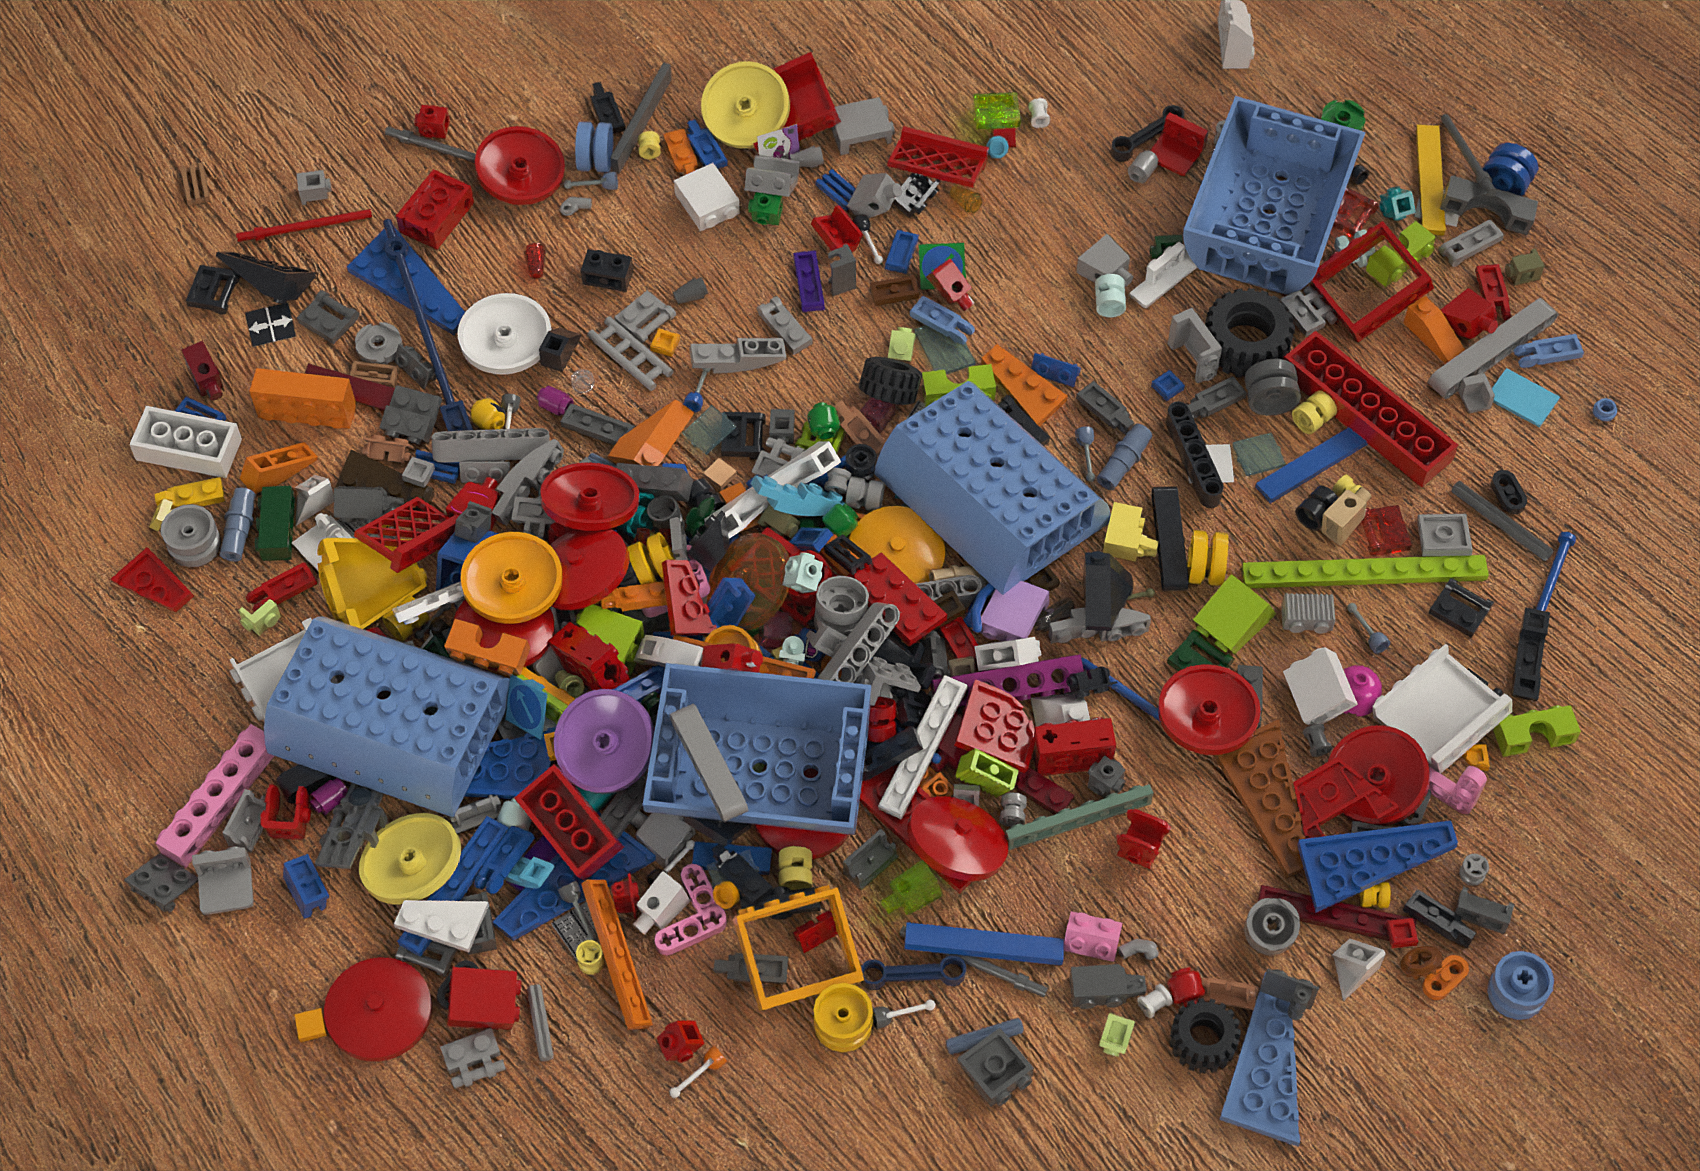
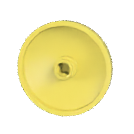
[701,61,790,149]
[359,813,461,905]

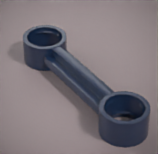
[861,955,966,990]

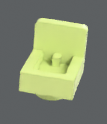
[888,327,916,362]
[238,599,281,636]
[1099,1013,1135,1057]

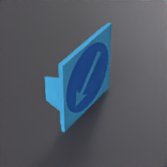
[506,674,547,740]

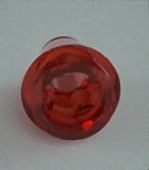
[524,243,546,279]

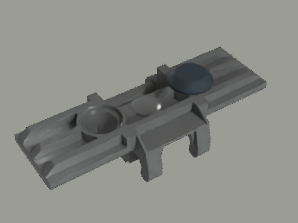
[315,783,388,869]

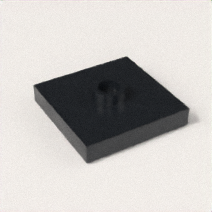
[683,816,752,847]

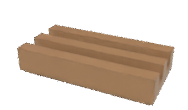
[181,162,211,206]
[349,360,400,388]

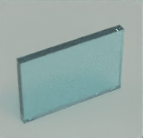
[914,325,976,374]

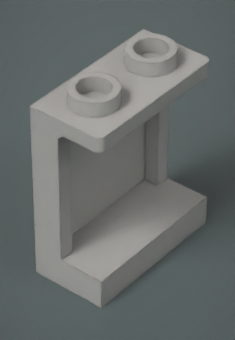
[831,97,895,155]
[745,155,800,197]
[1167,308,1222,383]

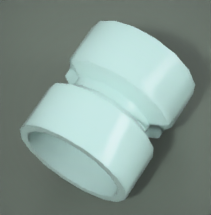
[1095,274,1126,318]

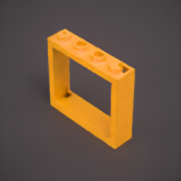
[733,885,864,1011]

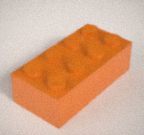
[249,368,357,429]

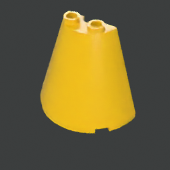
[317,538,427,629]

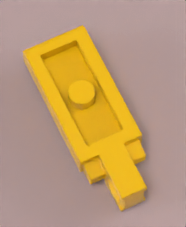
[154,477,225,509]

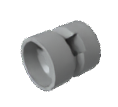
[846,476,885,512]

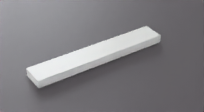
[878,675,967,819]

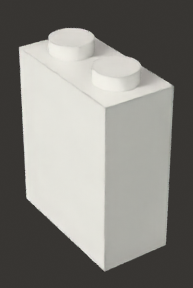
[674,163,740,231]
[1283,647,1358,726]

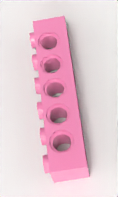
[156,724,274,868]

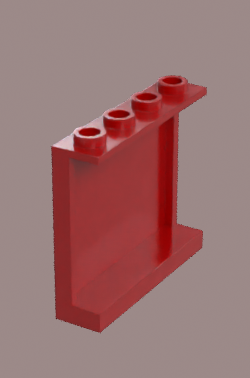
[753,52,841,155]

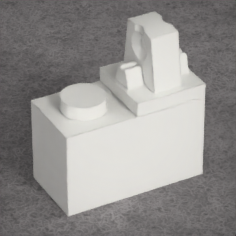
[974,637,1042,671]

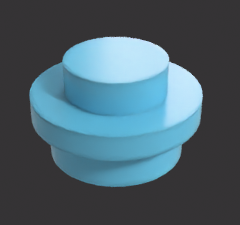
[986,136,1009,159]

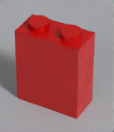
[447,967,521,1030]

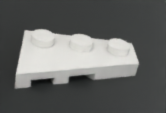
[394,900,489,952]

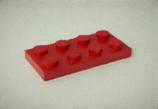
[846,552,948,646]

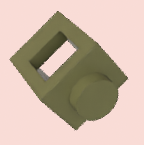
[1505,248,1544,286]
[757,503,801,538]

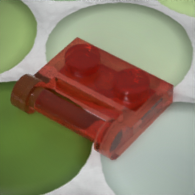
[1332,187,1379,239]
[1361,505,1412,556]

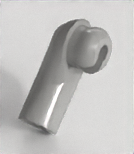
[560,197,592,216]
[1117,939,1159,960]

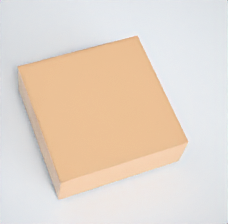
[703,458,737,490]

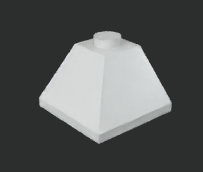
[1031,694,1090,726]

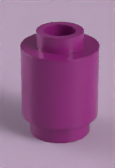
[537,385,574,416]
[309,778,348,815]

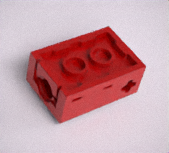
[396,169,474,250]
[548,622,630,691]
[1033,717,1116,776]

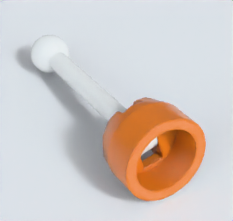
[669,1045,727,1098]

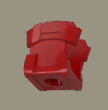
[260,784,311,840]
[1116,809,1171,869]

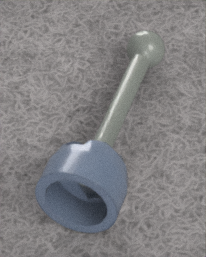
[563,172,618,190]
[1075,426,1095,482]
[1347,603,1391,654]

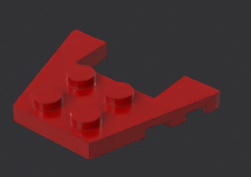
[1293,756,1400,839]

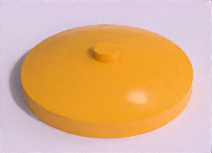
[849,506,945,584]
[461,532,563,624]

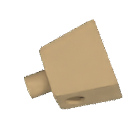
[1321,487,1371,546]

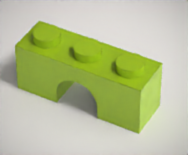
[1366,221,1436,287]
[921,364,996,407]
[1493,705,1581,757]

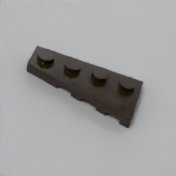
[335,450,435,512]

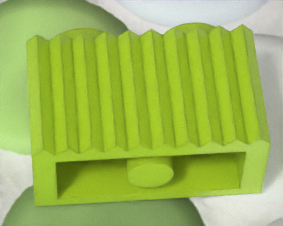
[955,748,1018,798]

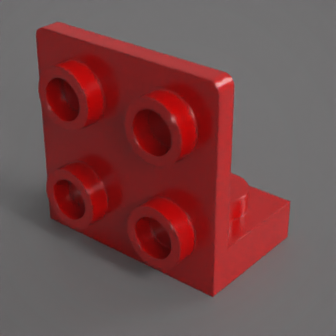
[1150,113,1209,177]

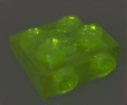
[973,92,1021,129]

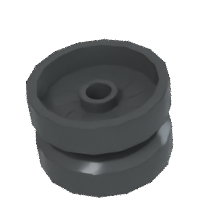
[1244,359,1301,416]

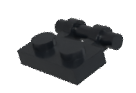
[891,685,931,729]

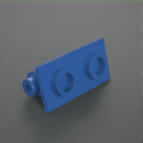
[1031,353,1081,387]

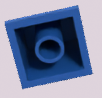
[436,531,499,591]

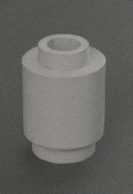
[1128,150,1158,183]

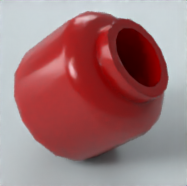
[1167,967,1205,1007]

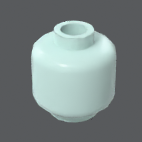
[497,798,532,831]

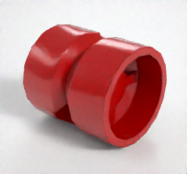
[867,696,896,742]

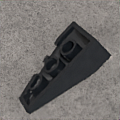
[216,251,316,304]
[1083,551,1133,631]

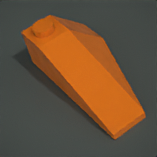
[607,399,695,466]

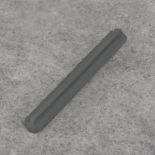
[1451,481,1553,561]

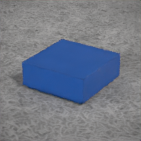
[1151,370,1185,401]

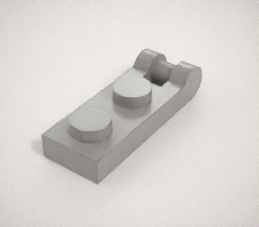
[1438,220,1504,267]
[757,296,812,355]

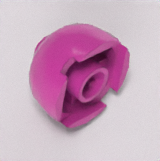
[1343,665,1382,717]

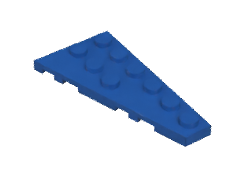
[493,811,656,941]

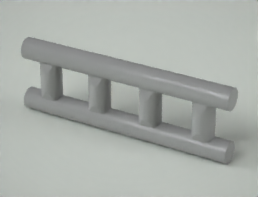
[587,316,674,391]

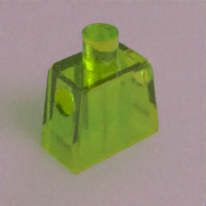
[880,860,943,915]

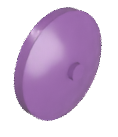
[554,689,655,794]

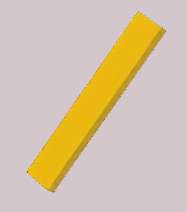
[1416,125,1446,236]

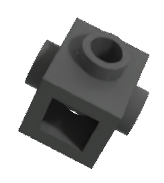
[1088,756,1126,798]

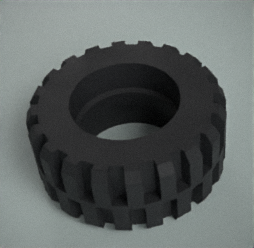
[1205,288,1295,378]

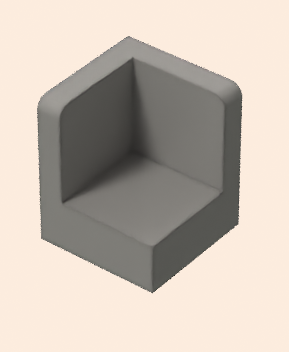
[1458,373,1495,413]

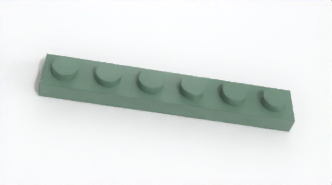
[1005,784,1154,850]

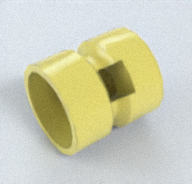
[1292,391,1337,434]
[779,846,812,890]

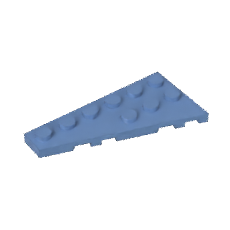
[1220,972,1300,1147]

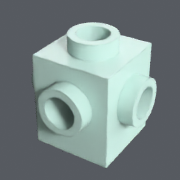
[783,552,823,593]

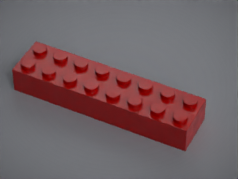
[1283,331,1458,488]

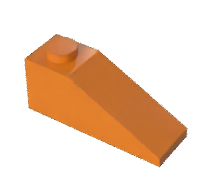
[1403,296,1465,364]
[239,442,318,493]

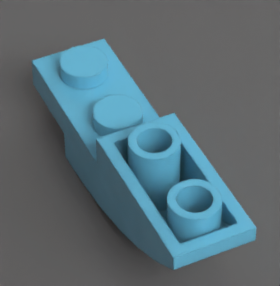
[751,476,845,516]

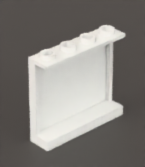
[229,617,344,729]
[1373,644,1512,774]

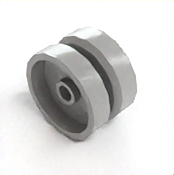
[161,504,221,567]

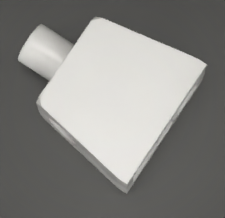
[633,871,691,935]

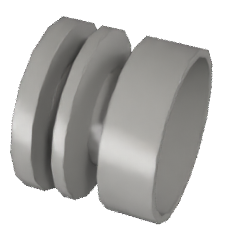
[814,576,869,637]

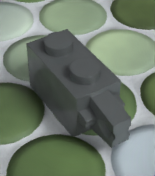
[334,486,404,523]
[1069,964,1146,1009]

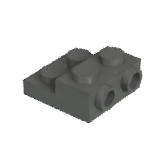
[379,385,442,445]
[957,1028,1034,1107]

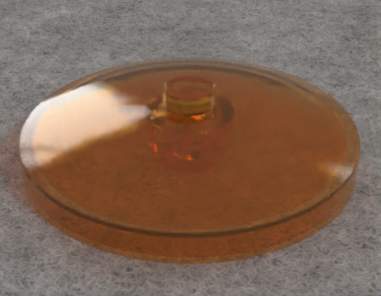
[708,533,789,630]

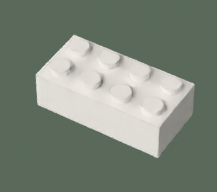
[129,406,242,478]

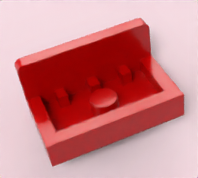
[811,205,863,252]

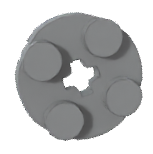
[355,322,403,365]

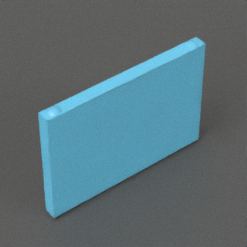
[1492,368,1560,428]

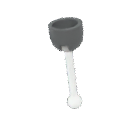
[501,394,521,429]
[872,1000,935,1029]

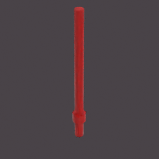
[236,209,373,242]

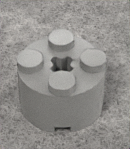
[1244,898,1300,956]

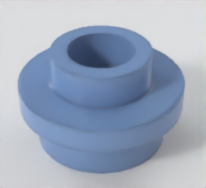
[1593,398,1617,421]

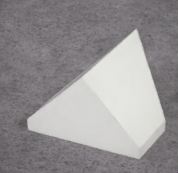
[295,475,334,526]
[1332,939,1386,1001]

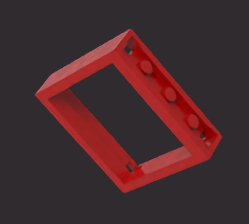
[1310,221,1434,343]

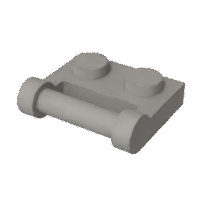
[614,290,676,343]

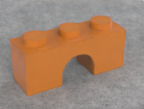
[444,619,530,676]

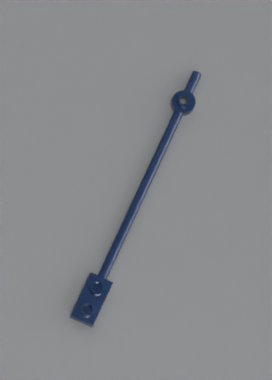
[383,219,473,431]

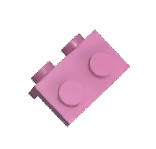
[1064,911,1122,962]

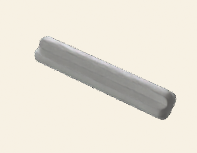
[527,984,554,1061]

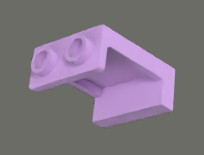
[980,581,1049,642]

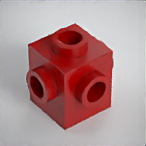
[415,104,450,139]
[656,1020,705,1063]

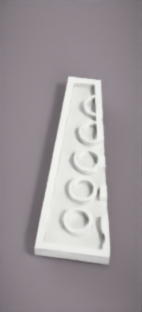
[392,581,464,625]

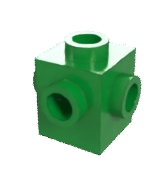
[748,192,783,226]

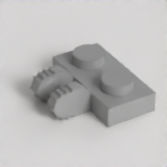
[511,496,556,541]

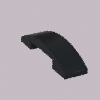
[1512,607,1550,702]

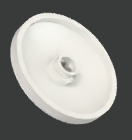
[458,293,551,374]

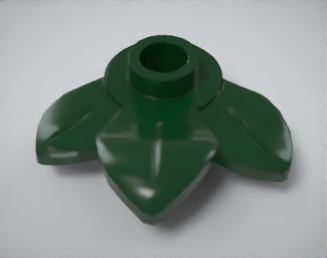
[685,497,717,539]

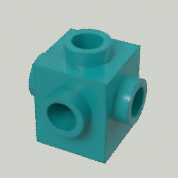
[1379,186,1416,221]

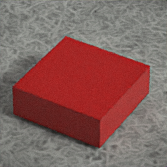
[1386,918,1419,948]

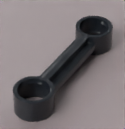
[1111,105,1184,162]

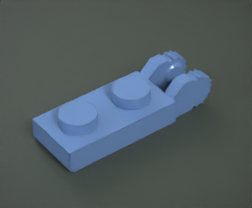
[909,296,975,345]
[1514,334,1584,368]

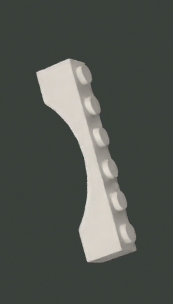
[704,441,841,539]

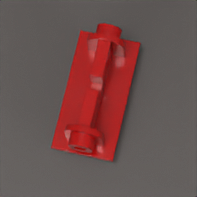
[611,873,640,919]
[792,908,838,953]

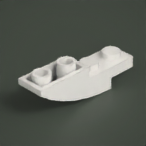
[634,635,703,667]

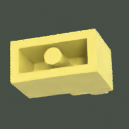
[1103,502,1159,562]

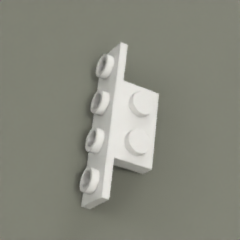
[1129,242,1197,308]

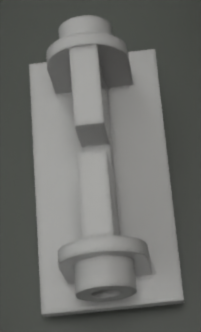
[459,460,510,483]
[449,795,501,834]

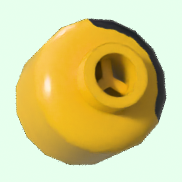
[471,398,506,430]

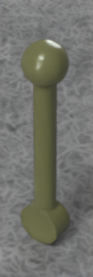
[1127,588,1155,600]

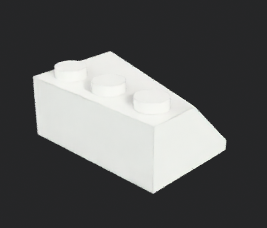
[1218,0,1254,69]

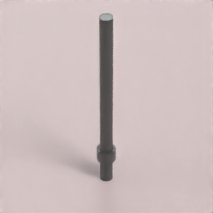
[1441,114,1496,196]
[385,126,476,163]
[899,925,1048,998]

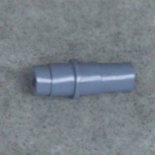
[1097,424,1152,490]
[220,488,255,562]

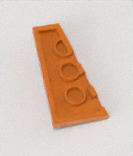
[981,344,1068,427]

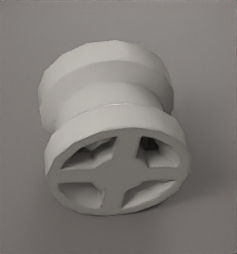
[824,468,851,494]
[1459,853,1489,886]

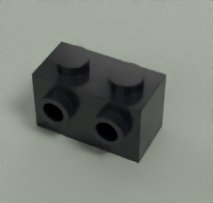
[581,249,634,292]

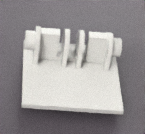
[292,513,352,571]

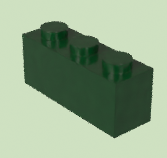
[255,486,296,561]

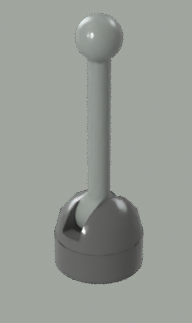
[558,881,598,941]

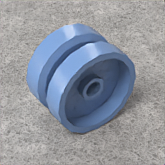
[575,121,613,172]
[1487,951,1554,1020]

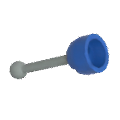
[683,368,711,412]

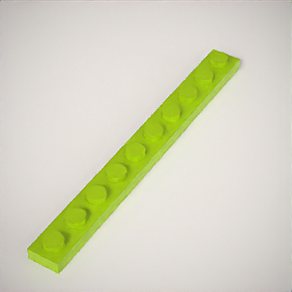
[1241,555,1489,588]

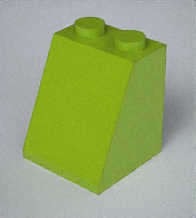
[1193,574,1276,654]
[576,604,644,678]

